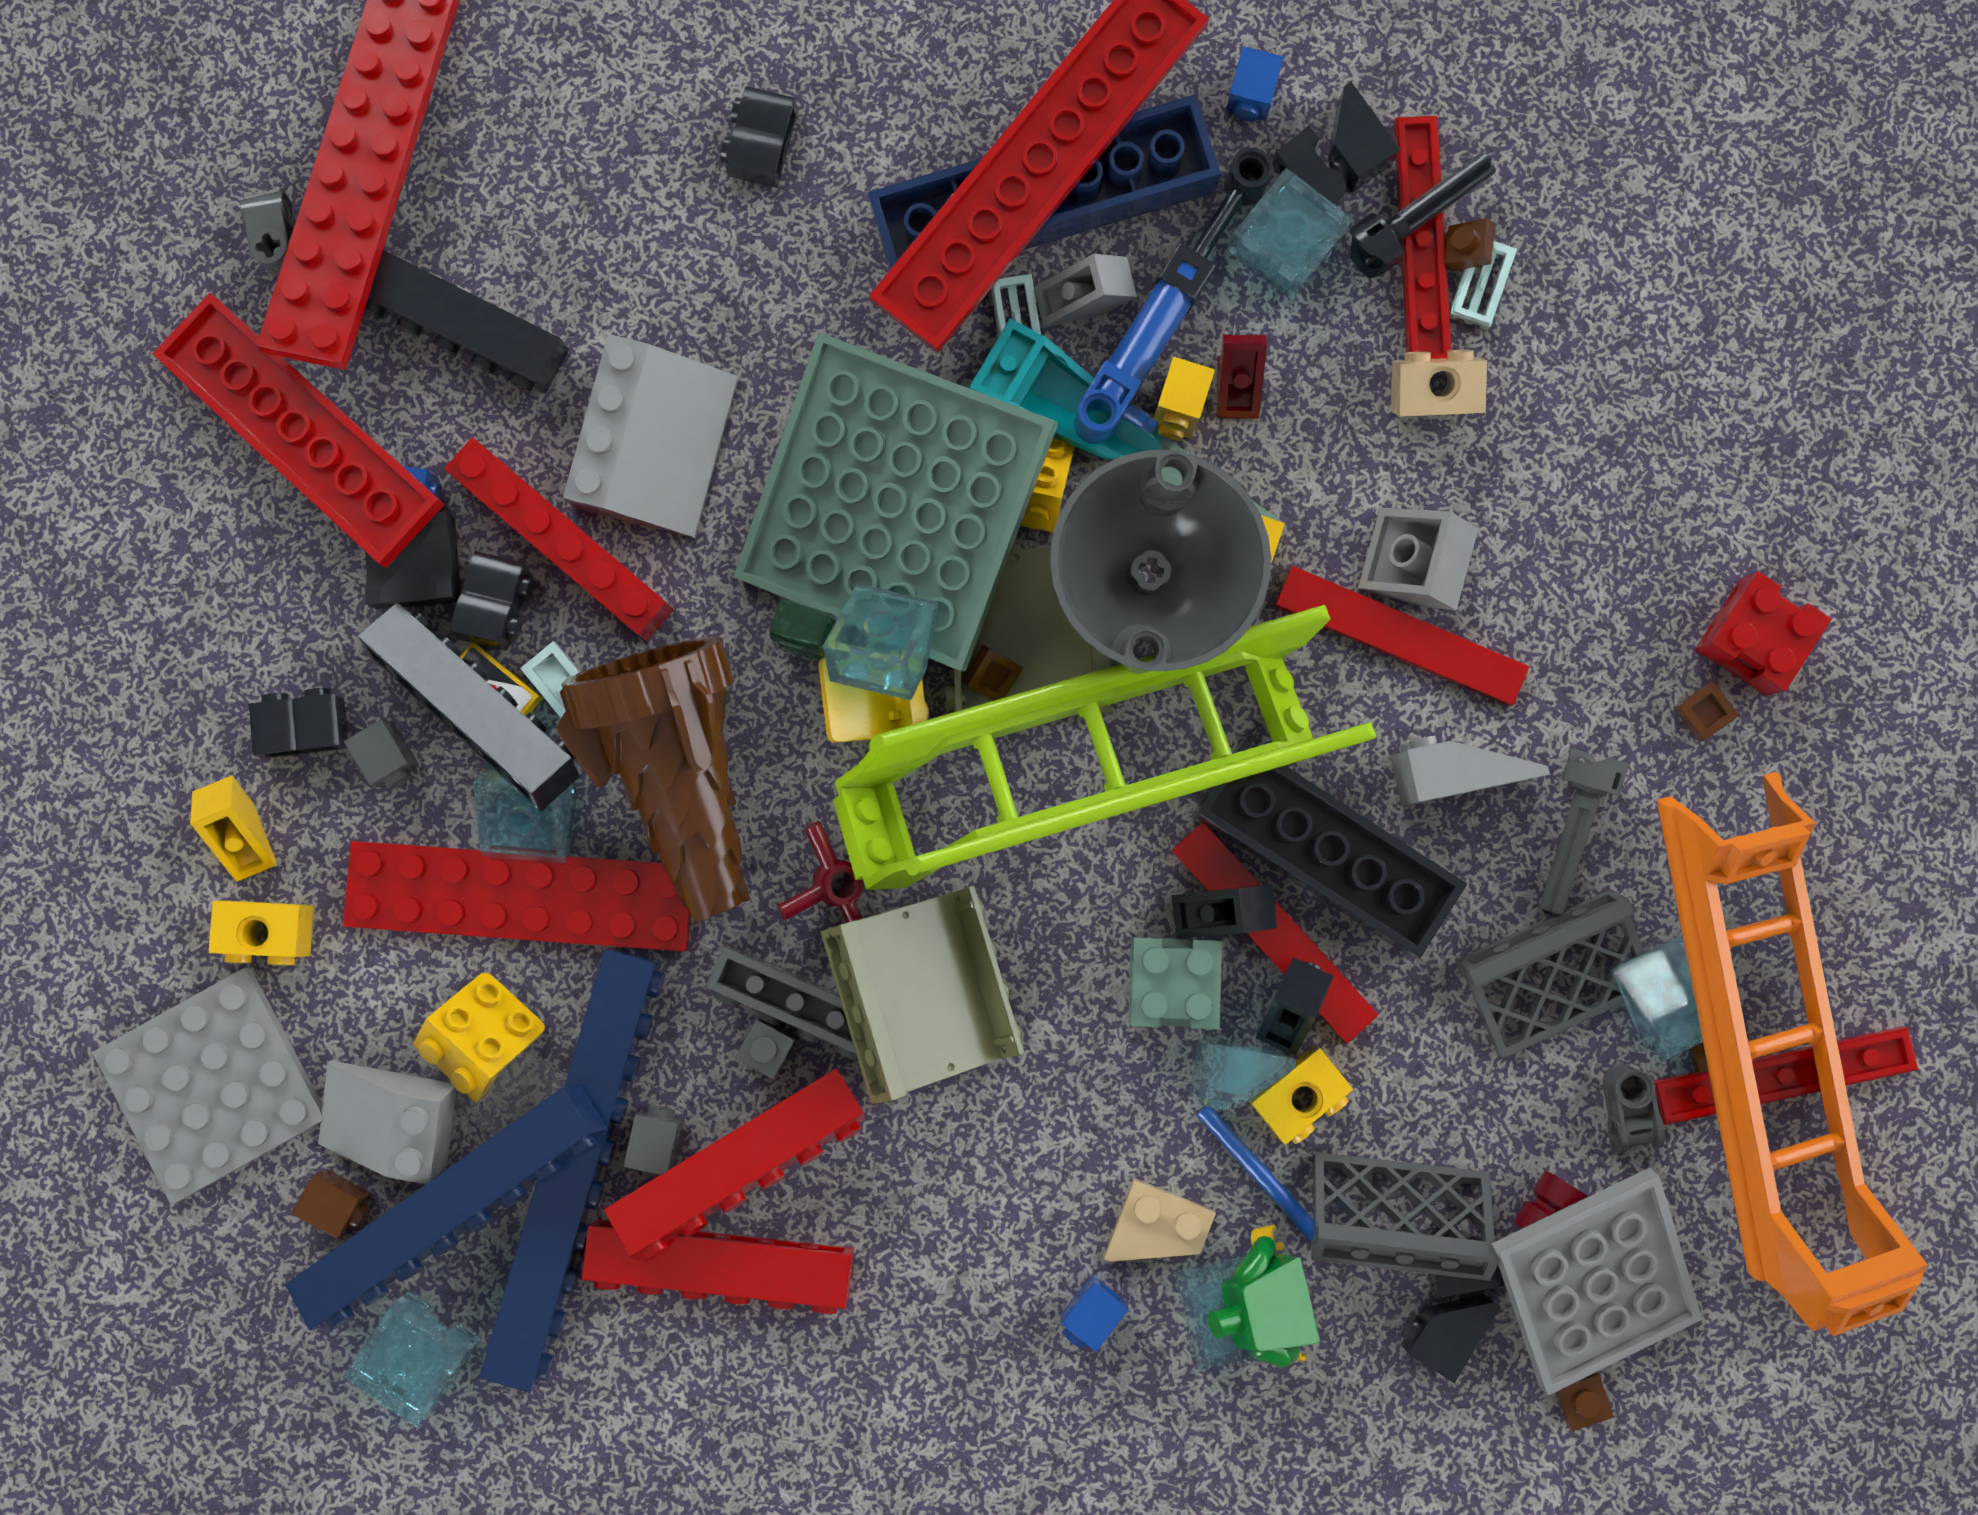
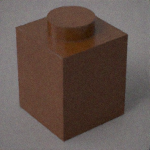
[292,1169,373,1239]

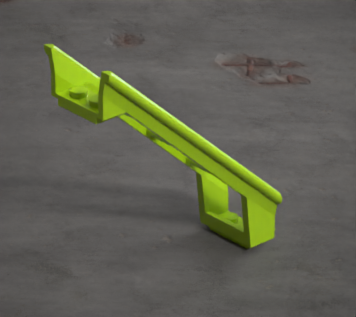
[833,605,1377,890]

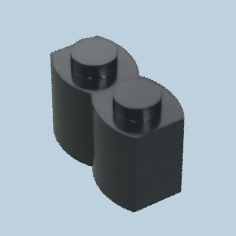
[720,86,798,188]
[450,551,534,651]
[249,688,348,758]

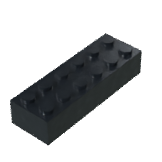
[1192,740,1467,958]

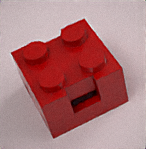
[1694,571,1832,696]

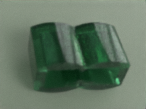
[770,599,847,662]

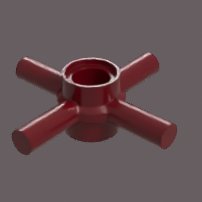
[777,821,864,923]

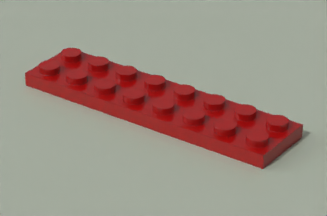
[152,293,445,568]
[343,841,691,952]

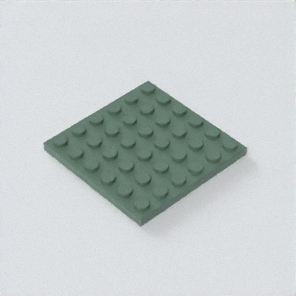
[733,332,1059,671]

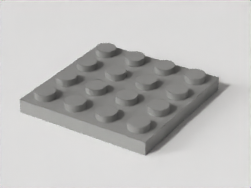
[92,967,324,1205]
[1491,1167,1702,1396]

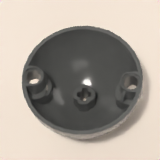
[1050,450,1271,674]

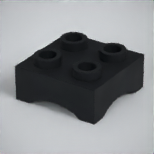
[365,512,461,610]

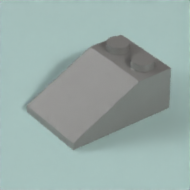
[1390,736,1550,806]
[318,1060,457,1184]

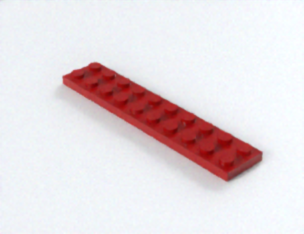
[256,0,460,370]
[869,0,1209,354]

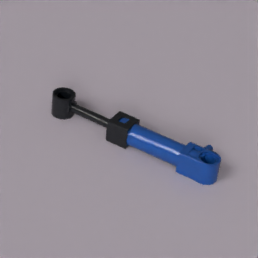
[1074,148,1273,444]

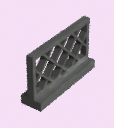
[1455,889,1658,1059]
[1311,1152,1500,1281]

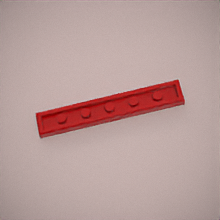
[1393,116,1452,359]
[1274,565,1530,707]
[1170,822,1379,1044]
[1653,1026,1919,1125]

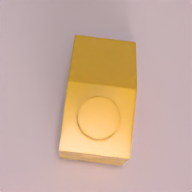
[190,775,276,882]

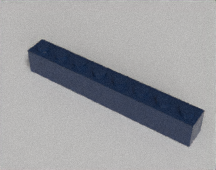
[285,1085,608,1331]

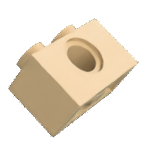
[1391,350,1487,417]

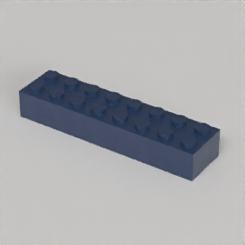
[868,94,1221,270]

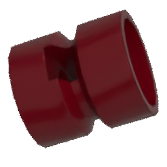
[1512,1170,1589,1228]

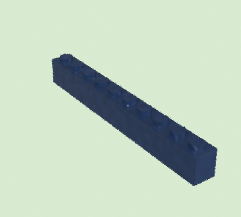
[479,948,665,1393]

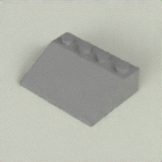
[563,334,739,538]

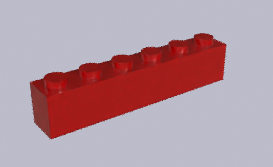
[444,437,675,641]
[604,1068,866,1262]
[582,1219,854,1314]

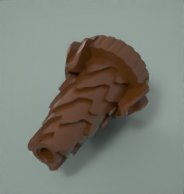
[556,636,750,921]

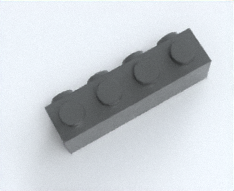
[705,945,858,1061]

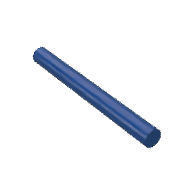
[1196,1103,1314,1242]

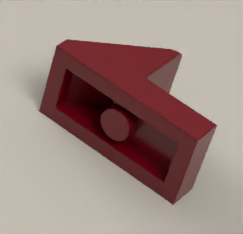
[1217,334,1267,419]

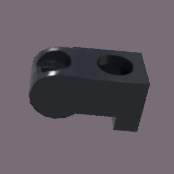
[1272,126,1346,216]

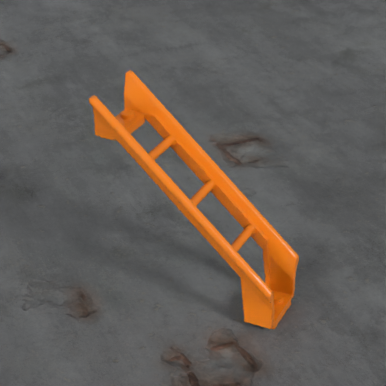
[1657,772,1928,1336]

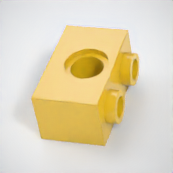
[1154,356,1215,441]
[209,901,314,965]
[1247,1045,1353,1145]

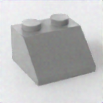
[1358,508,1478,610]

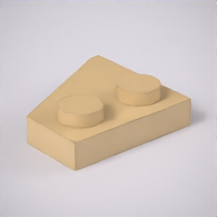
[1103,1178,1216,1262]

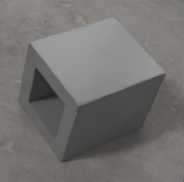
[344,719,419,790]
[735,1018,800,1079]
[623,1105,685,1175]

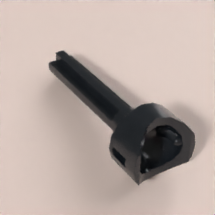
[1350,153,1496,279]

